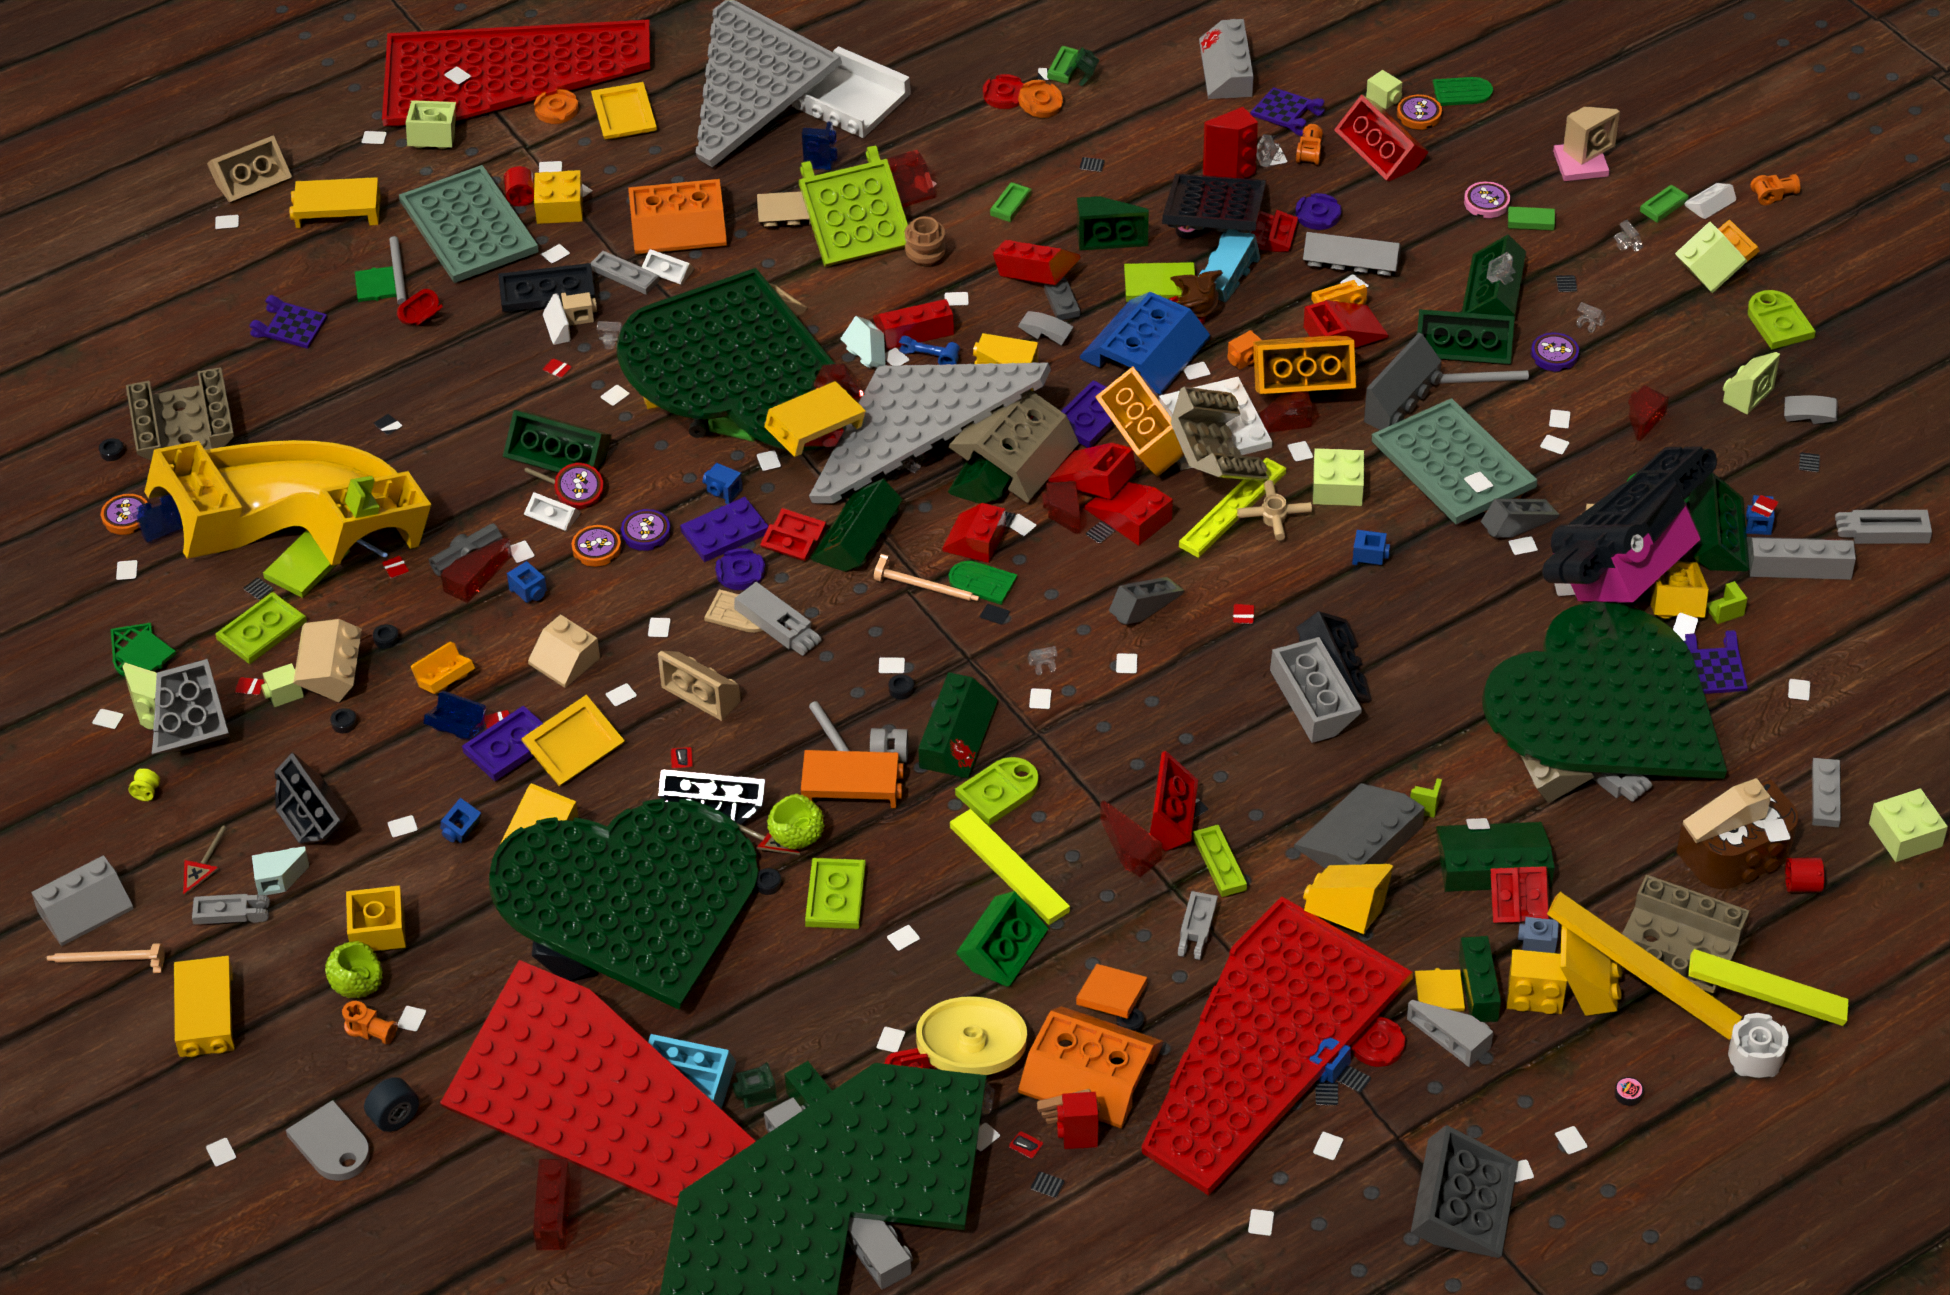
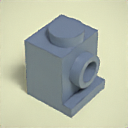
[1518,917,1559,953]

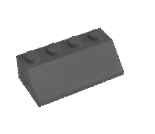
[1364,333,1442,430]

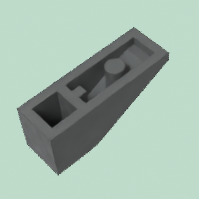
[1481,499,1560,538]
[1109,577,1184,624]

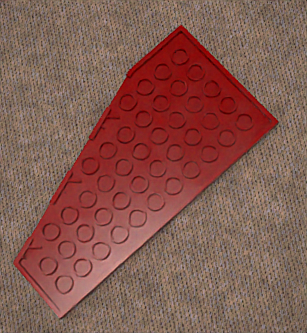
[382,20,650,126]
[1141,896,1413,1196]
[440,960,756,1208]

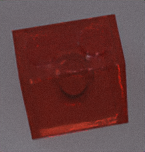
[886,149,936,207]

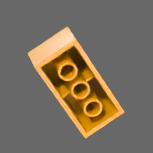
[1253,336,1356,394]
[1095,367,1184,477]

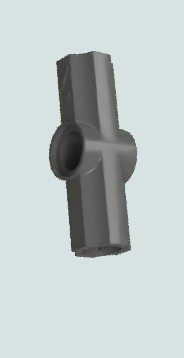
[429,523,503,577]

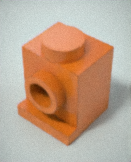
[1227,330,1261,370]

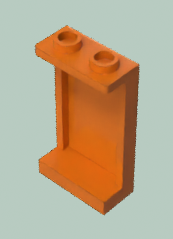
[801,750,904,808]

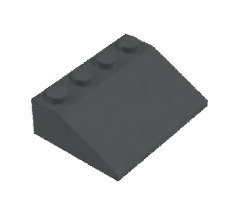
[1294,783,1425,869]
[1410,1125,1518,1258]

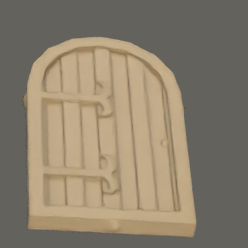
[704,589,763,633]

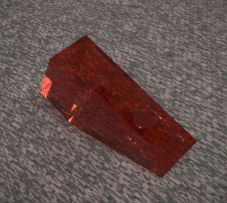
[441,537,512,603]
[1100,800,1162,877]

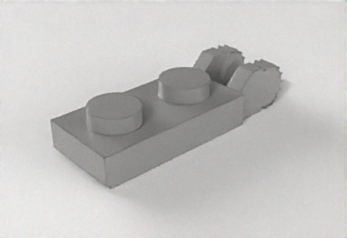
[1178,891,1218,960]
[192,894,270,924]

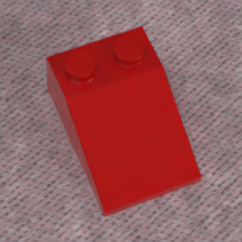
[1085,482,1173,546]

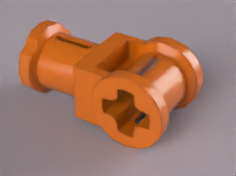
[1296,124,1323,165]
[1750,174,1801,205]
[342,1001,398,1045]

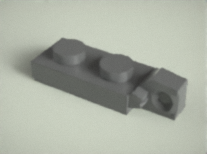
[1044,277,1080,320]

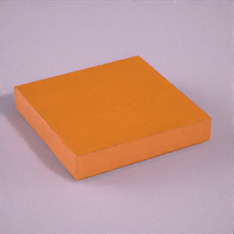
[1076,964,1147,1019]

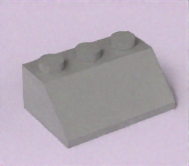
[31,855,134,946]

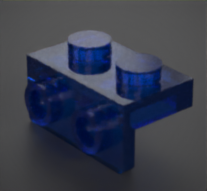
[802,121,838,170]
[132,494,183,542]
[423,691,486,739]

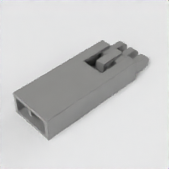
[1835,510,1932,544]
[734,582,822,655]
[1592,772,1652,801]

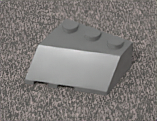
[152,659,230,755]

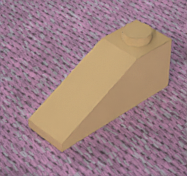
[1683,778,1771,843]

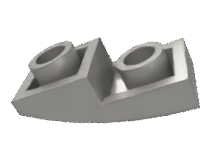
[1018,311,1073,345]
[1784,395,1838,424]

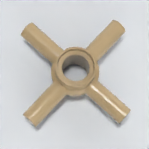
[1237,480,1312,541]

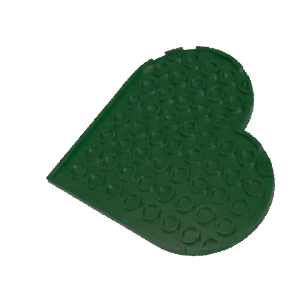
[616,268,852,451]
[1482,601,1727,779]
[489,798,758,1010]

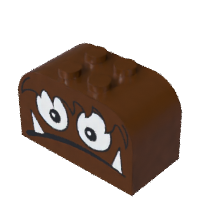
[1676,779,1798,889]

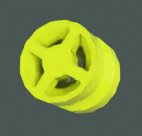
[128,769,160,801]

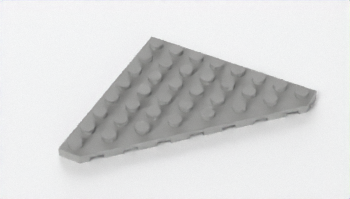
[696,0,842,167]
[809,362,1051,503]

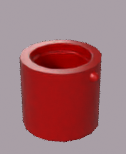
[504,166,534,206]
[1785,857,1824,893]

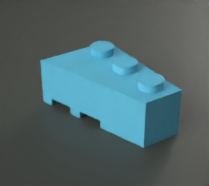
[1198,229,1261,302]
[648,1034,736,1109]

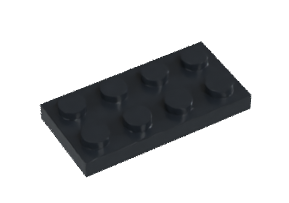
[498,263,595,312]

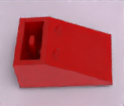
[1303,300,1388,348]
[1048,443,1136,499]

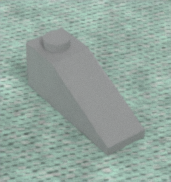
[1407,1000,1493,1067]

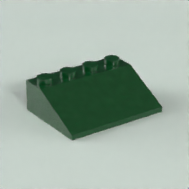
[1436,822,1554,892]

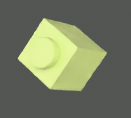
[1366,70,1402,109]
[261,663,303,707]

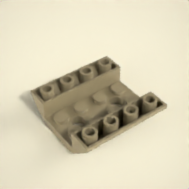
[126,367,234,461]
[1170,387,1269,481]
[949,389,1079,503]
[1622,874,1750,993]

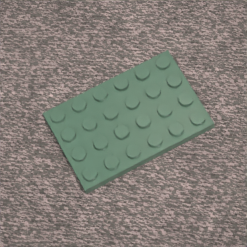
[399,165,539,283]
[1371,398,1537,524]

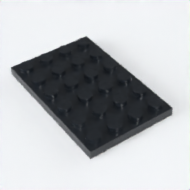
[1162,173,1266,233]

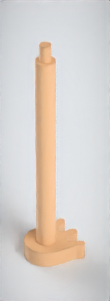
[874,554,979,601]
[47,943,165,973]

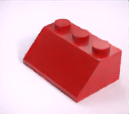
[1203,107,1258,178]
[993,240,1081,285]
[873,299,954,350]
[1149,751,1198,851]

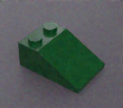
[1077,196,1149,251]

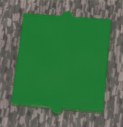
[355,266,397,302]
[115,630,176,672]

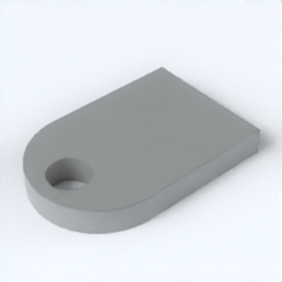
[286,1100,370,1181]

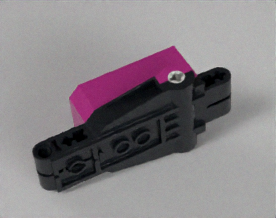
[1543,446,1717,603]

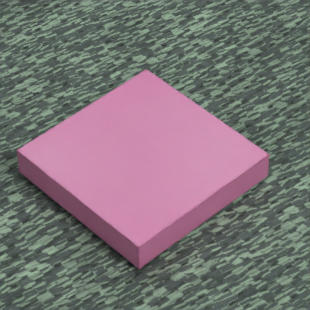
[1553,144,1609,181]

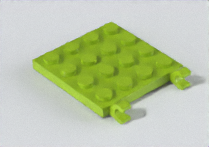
[798,145,908,267]

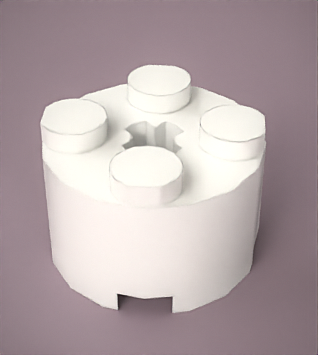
[1728,1013,1789,1078]

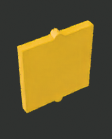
[1415,968,1465,1012]

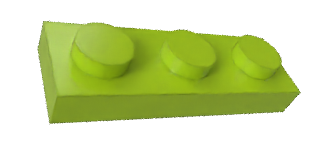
[1193,825,1247,897]

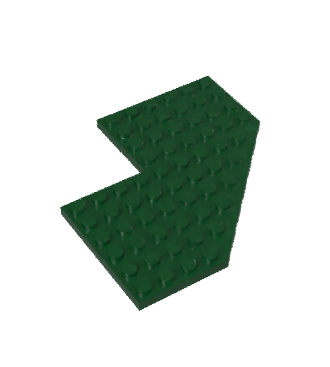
[660,1063,986,1295]

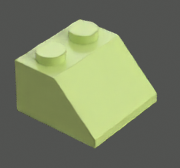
[406,101,456,149]
[1675,222,1747,293]
[1723,352,1780,415]
[123,663,157,729]

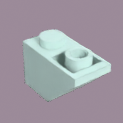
[841,316,885,369]
[252,846,309,896]

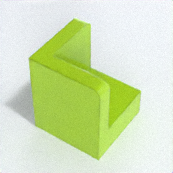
[345,476,380,518]
[1706,581,1747,624]
[1410,778,1442,818]

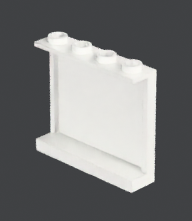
[792,46,911,138]

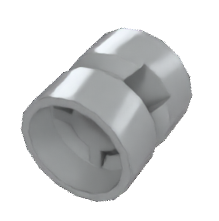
[870,728,909,763]

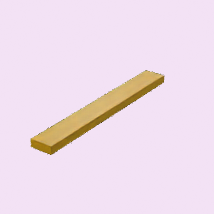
[1547,892,1742,1040]

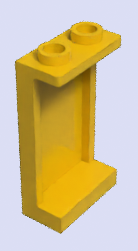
[290,177,381,228]
[764,381,866,457]
[174,956,234,1057]

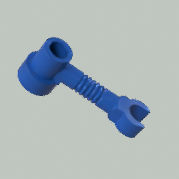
[899,336,960,365]

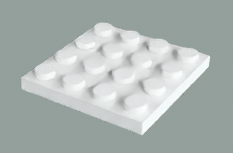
[1159,377,1272,470]

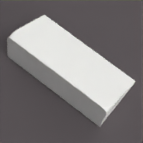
[1685,183,1736,219]
[642,249,694,285]
[543,294,571,345]
[524,492,581,532]

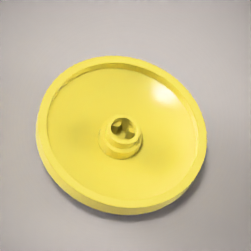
[916,997,1027,1075]

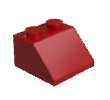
[942,503,1006,563]

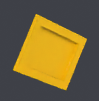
[591,82,657,140]
[521,695,625,787]

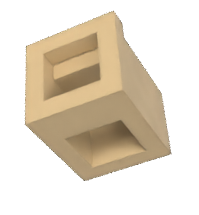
[561,293,597,326]

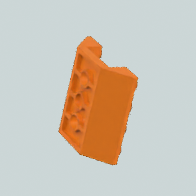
[628,179,727,254]
[1018,1006,1163,1129]

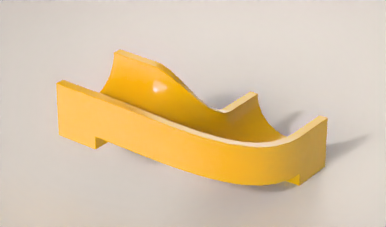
[144,440,431,565]

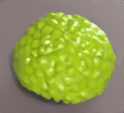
[767,793,825,849]
[325,941,383,998]

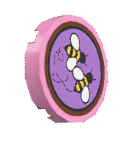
[1464,182,1510,218]

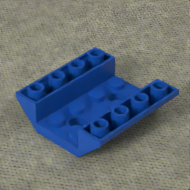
[1080,292,1210,394]

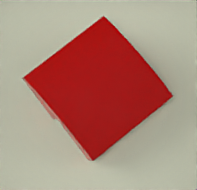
[1250,210,1298,252]
[760,508,828,561]
[1491,866,1550,923]

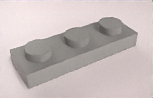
[1812,758,1840,827]

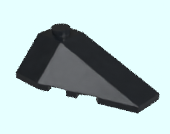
[1296,611,1371,703]

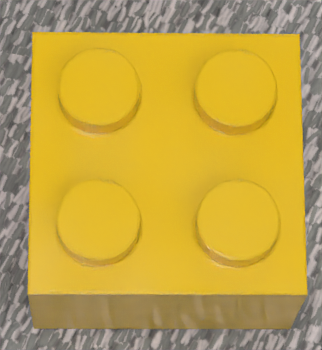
[534,170,583,224]
[346,885,406,951]
[1506,949,1567,1014]

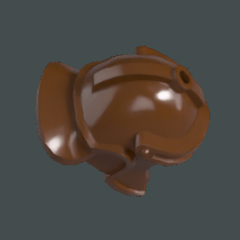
[1170,270,1223,317]

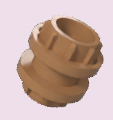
[905,216,946,266]

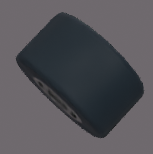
[364,1077,420,1132]

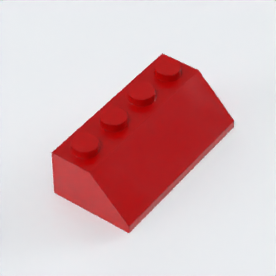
[1334,94,1429,182]

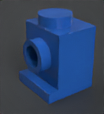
[702,463,743,504]
[1746,495,1774,535]
[1352,530,1390,565]
[507,561,547,603]
[440,798,481,843]
[1309,1037,1351,1083]

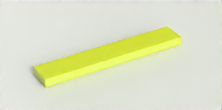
[1179,457,1286,558]
[950,809,1070,925]
[1689,949,1848,1026]

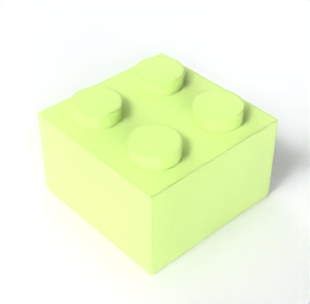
[1313,448,1364,506]
[1869,788,1948,862]

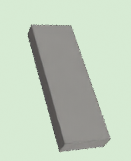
[591,251,660,295]

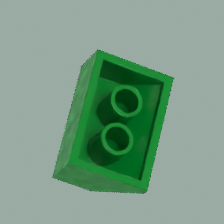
[956,891,1049,987]

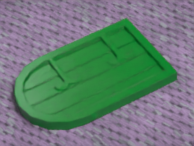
[1433,77,1493,106]
[949,561,1018,605]

